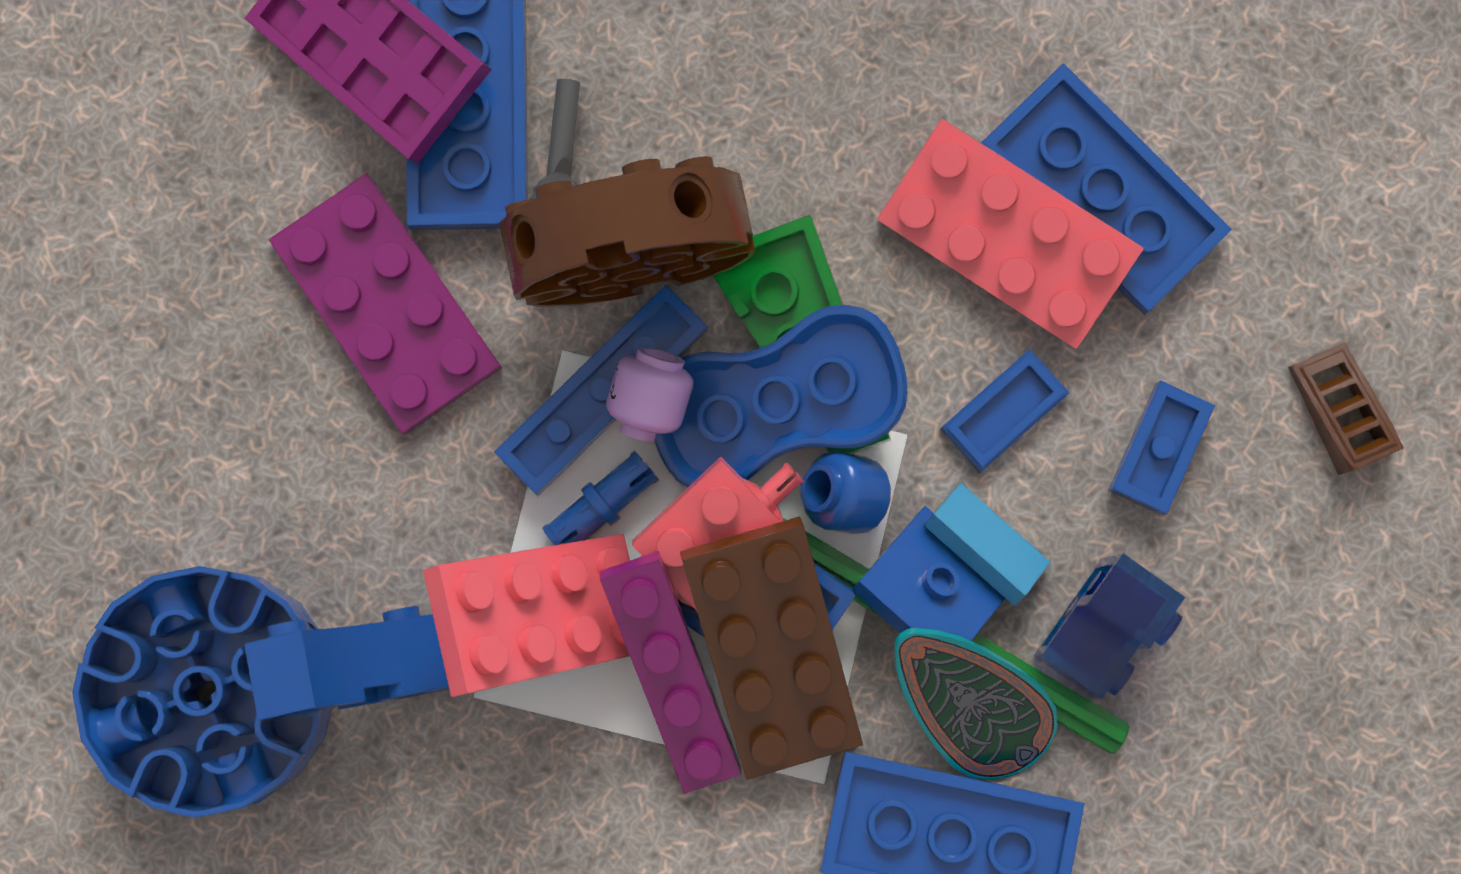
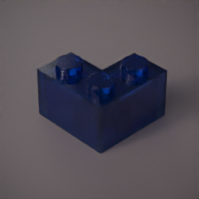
[1033,553,1185,699]

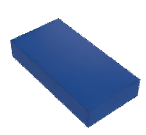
[940,349,1069,473]

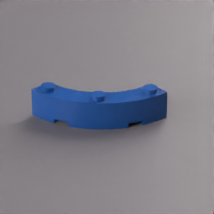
[244,606,450,721]

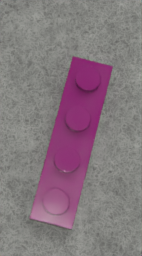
[600,551,742,794]

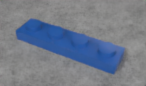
[494,285,708,497]

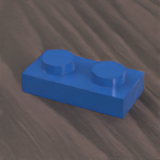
[1108,380,1215,515]

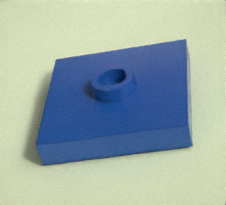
[851,506,1005,641]

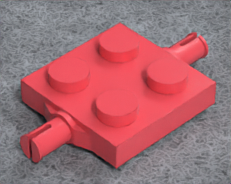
[632,457,804,611]

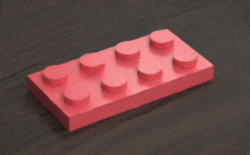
[877,118,1144,349]
[423,534,630,697]

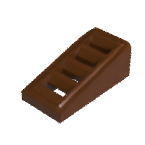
[1288,343,1404,475]

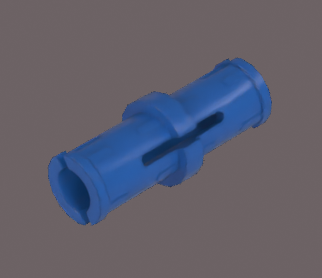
[542,450,659,545]

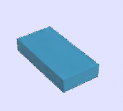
[924,482,1050,606]

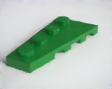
[713,215,891,454]

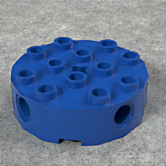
[72,566,332,818]

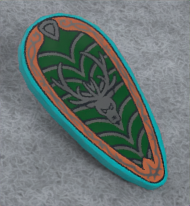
[893,628,1058,780]

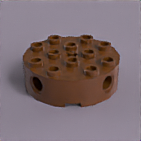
[499,156,755,307]

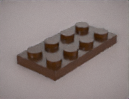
[680,516,863,780]

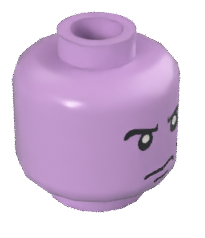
[606,347,694,442]

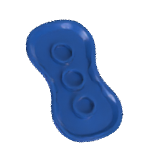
[655,305,908,487]

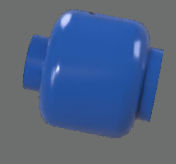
[800,452,891,534]

